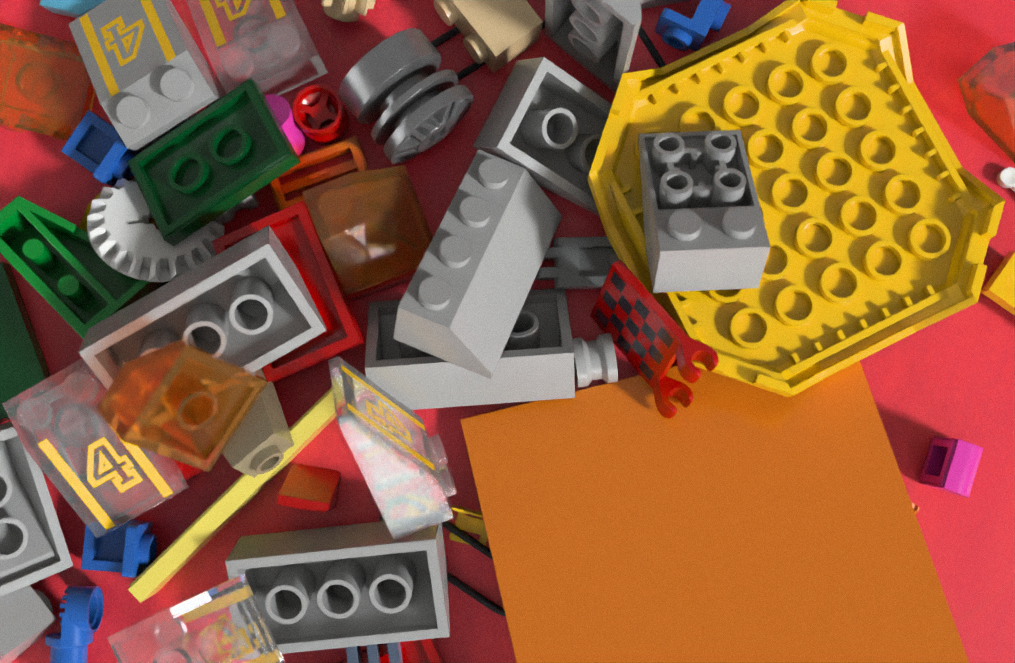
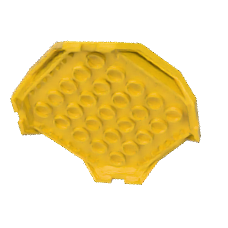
[587,0,1005,397]

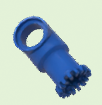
[45,586,104,663]

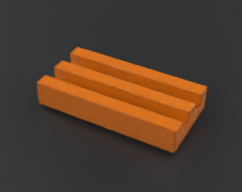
[269,135,374,211]

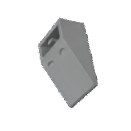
[638,130,770,293]

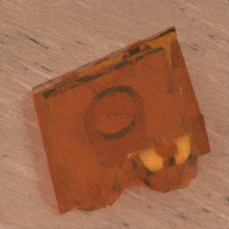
[0,23,96,141]

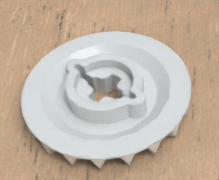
[87,178,225,282]

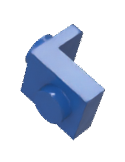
[655,0,732,52]
[61,110,140,186]
[81,517,158,578]

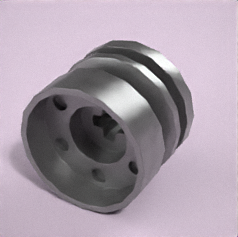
[338,28,474,164]

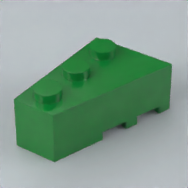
[0,196,171,339]

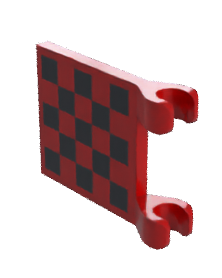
[590,259,719,419]

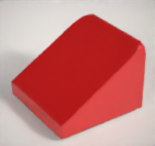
[277,464,341,513]

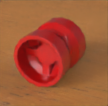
[292,84,349,145]

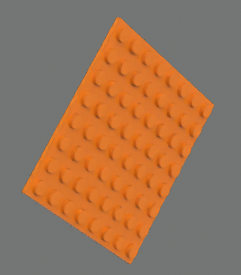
[461,361,969,663]

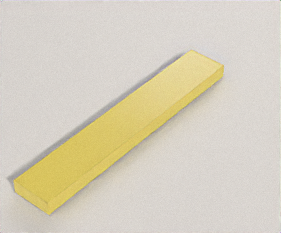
[128,371,367,603]

